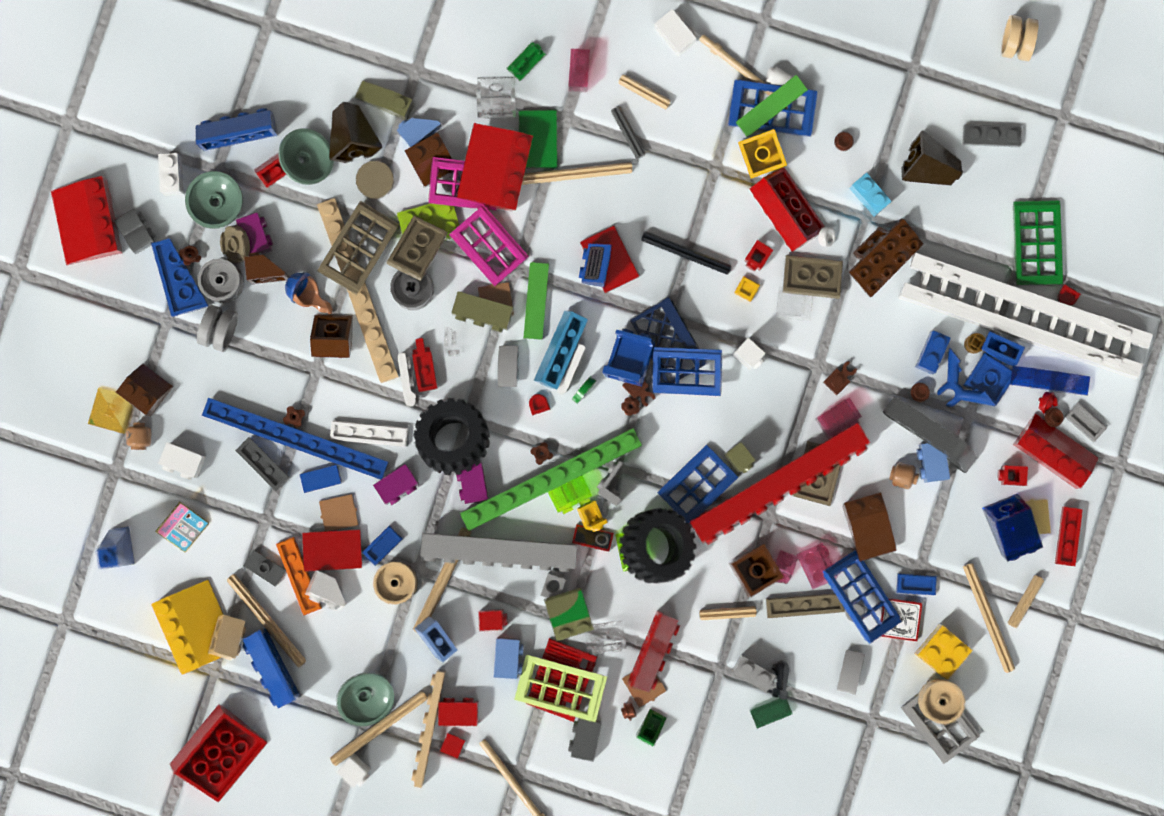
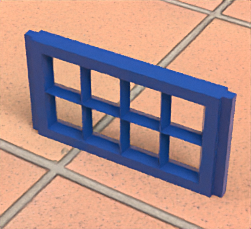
[728,80,818,137]
[822,550,902,644]

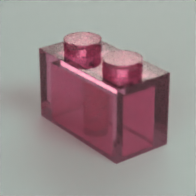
[568,49,590,92]
[815,397,862,438]

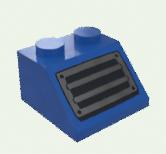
[579,244,611,288]

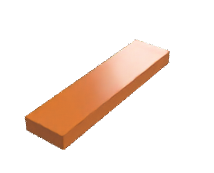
[276,537,322,616]

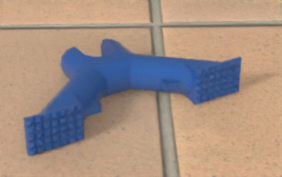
[937,348,996,407]

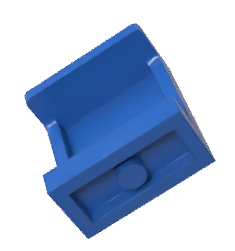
[602,329,655,387]

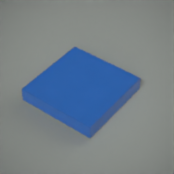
[963,353,1017,405]

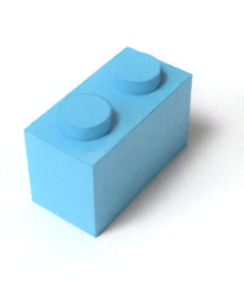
[849,173,892,217]

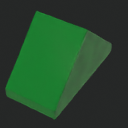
[636,709,667,747]

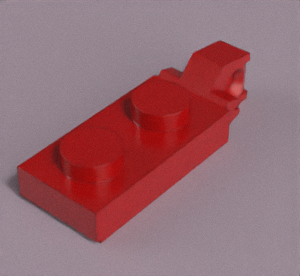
[412,338,438,392]

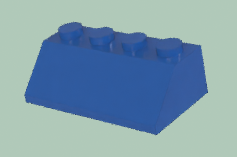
[195,108,278,151]
[242,628,301,709]

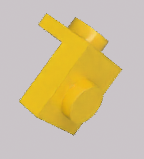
[577,500,608,532]

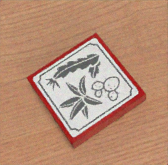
[880,598,922,642]

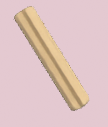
[618,74,671,109]
[1008,575,1044,628]
[699,606,757,620]

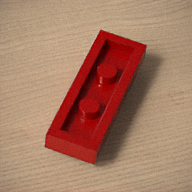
[1055,507,1083,567]

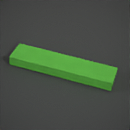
[736,75,808,138]
[523,262,549,340]

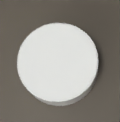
[818,227,835,247]

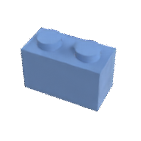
[916,443,950,483]
[414,617,458,662]
[494,638,523,679]

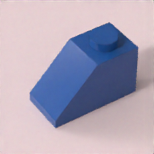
[981,331,1025,366]

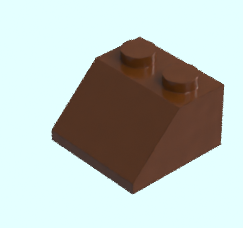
[404,133,454,188]
[244,252,290,284]
[310,315,353,358]
[116,364,174,417]
[729,544,784,597]

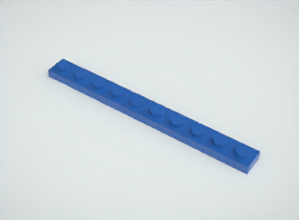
[202,398,389,480]

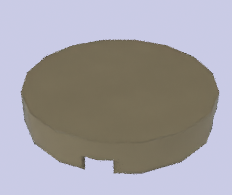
[356,161,394,199]
[220,225,250,264]

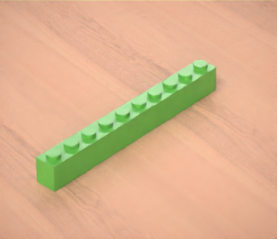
[460,428,642,531]

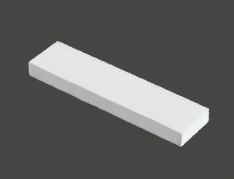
[330,421,408,447]

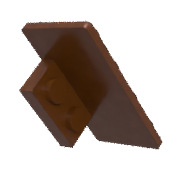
[849,218,923,297]

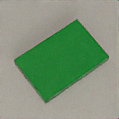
[519,110,557,168]

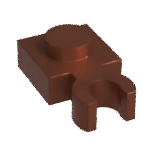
[823,361,857,396]
[622,381,655,407]

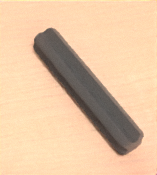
[611,106,645,159]

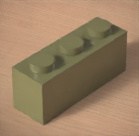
[451,291,514,333]

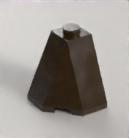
[329,102,382,163]
[901,130,963,186]

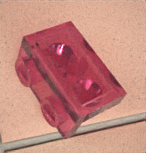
[796,543,838,589]

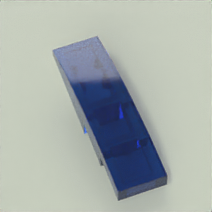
[1010,366,1090,396]

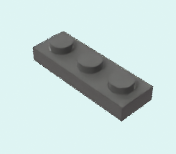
[963,125,1022,147]
[235,437,290,491]

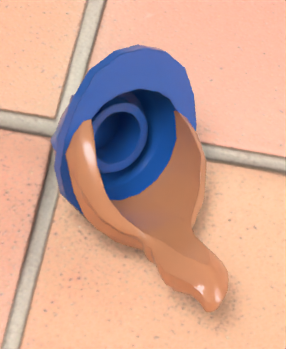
[285,272,332,314]

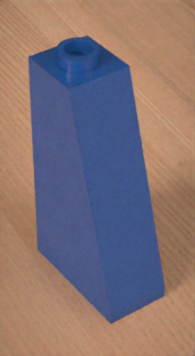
[96,527,135,569]

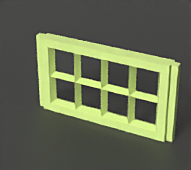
[514,655,607,722]

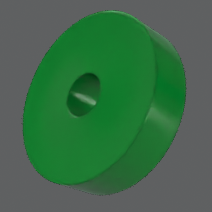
[571,376,597,404]

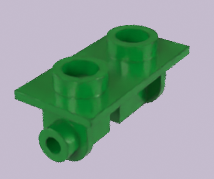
[506,41,546,81]

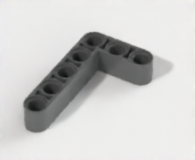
[883,397,977,473]

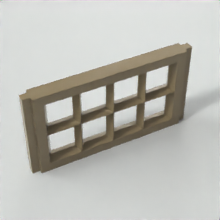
[317,201,400,295]

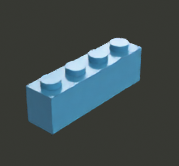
[533,311,588,390]

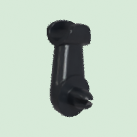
[772,660,789,700]

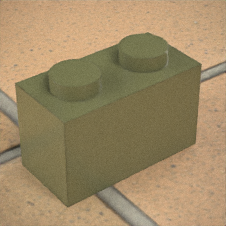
[724,442,755,473]

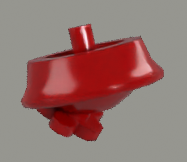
[1038,392,1058,414]

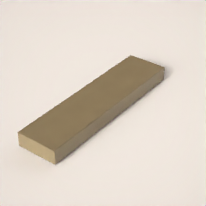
[766,593,845,618]

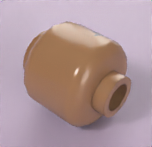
[126,423,152,450]
[889,462,919,490]

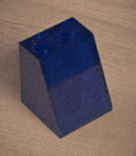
[982,494,1043,562]

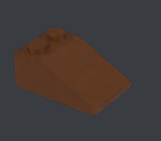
[842,492,897,561]

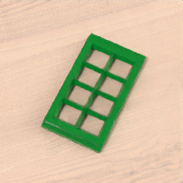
[1013,201,1063,286]

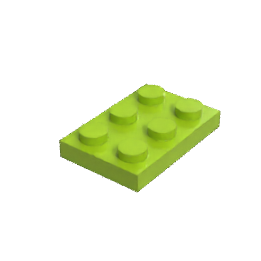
[397,204,459,240]

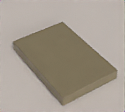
[387,216,448,281]
[782,255,843,299]
[793,441,841,506]

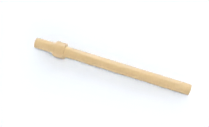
[699,34,788,108]
[479,739,545,816]

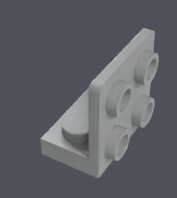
[597,461,623,506]

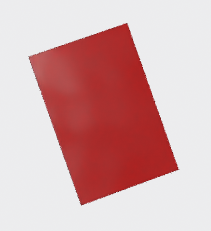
[580,226,639,294]
[302,530,362,572]

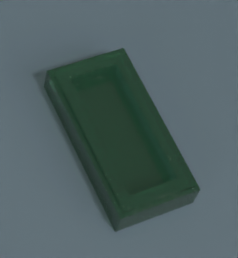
[749,698,793,729]

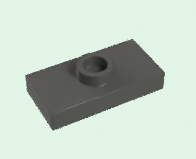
[243,550,286,587]

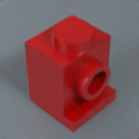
[744,240,773,272]
[997,465,1028,486]

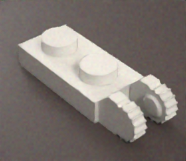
[556,344,586,394]
[397,353,416,407]

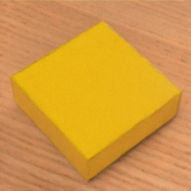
[734,276,760,302]

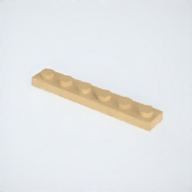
[411,670,446,788]

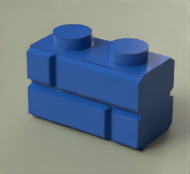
[915,330,951,375]

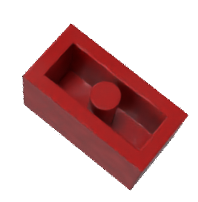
[478,609,508,631]
[438,697,478,726]

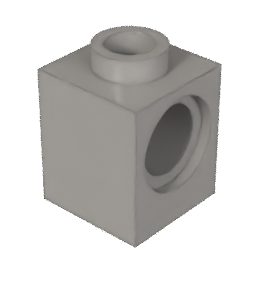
[540,571,566,598]

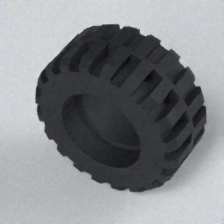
[413,398,490,475]
[619,508,696,584]

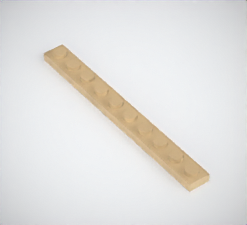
[317,198,399,384]

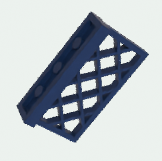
[630,297,708,383]

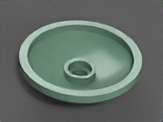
[278,128,334,185]
[185,171,243,229]
[336,672,394,726]

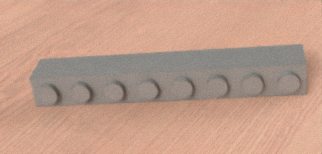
[421,533,577,572]

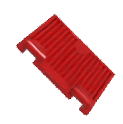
[525,638,598,722]

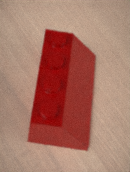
[750,167,825,252]
[1013,413,1098,489]

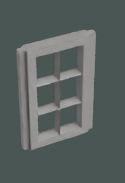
[901,694,980,764]

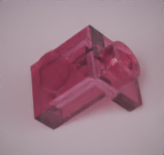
[775,550,798,584]

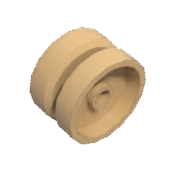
[1001,15,1039,62]
[373,562,418,605]
[918,679,965,724]

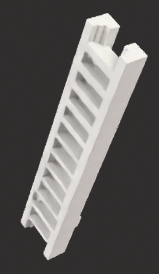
[898,253,1153,379]

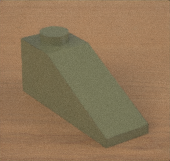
[354,80,414,120]

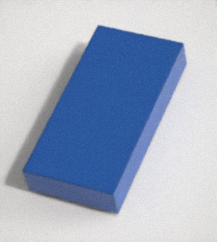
[299,465,342,493]
[362,525,403,566]
[896,573,937,596]

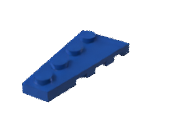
[151,238,209,317]

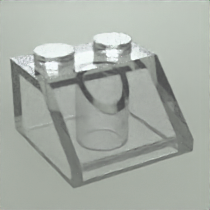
[477,77,516,119]

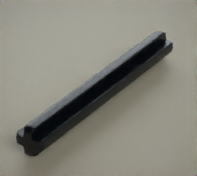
[641,231,732,275]

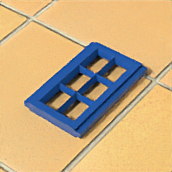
[653,347,722,396]
[657,444,739,524]

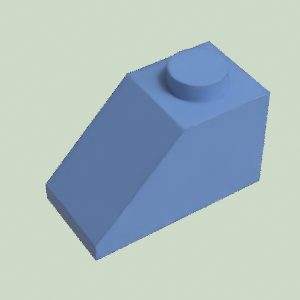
[397,118,442,147]

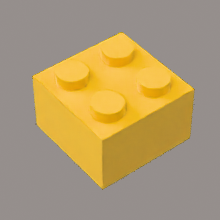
[738,129,787,179]
[914,624,973,680]

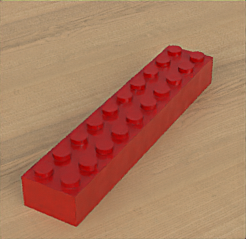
[690,423,870,545]

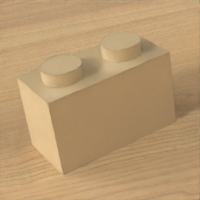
[208,615,246,660]

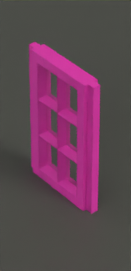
[428,157,497,211]
[449,205,529,287]

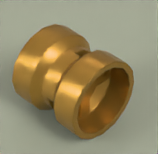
[964,333,986,354]

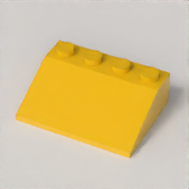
[151,580,224,675]

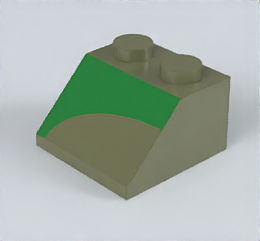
[544,588,594,641]

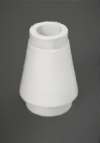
[766,67,793,86]

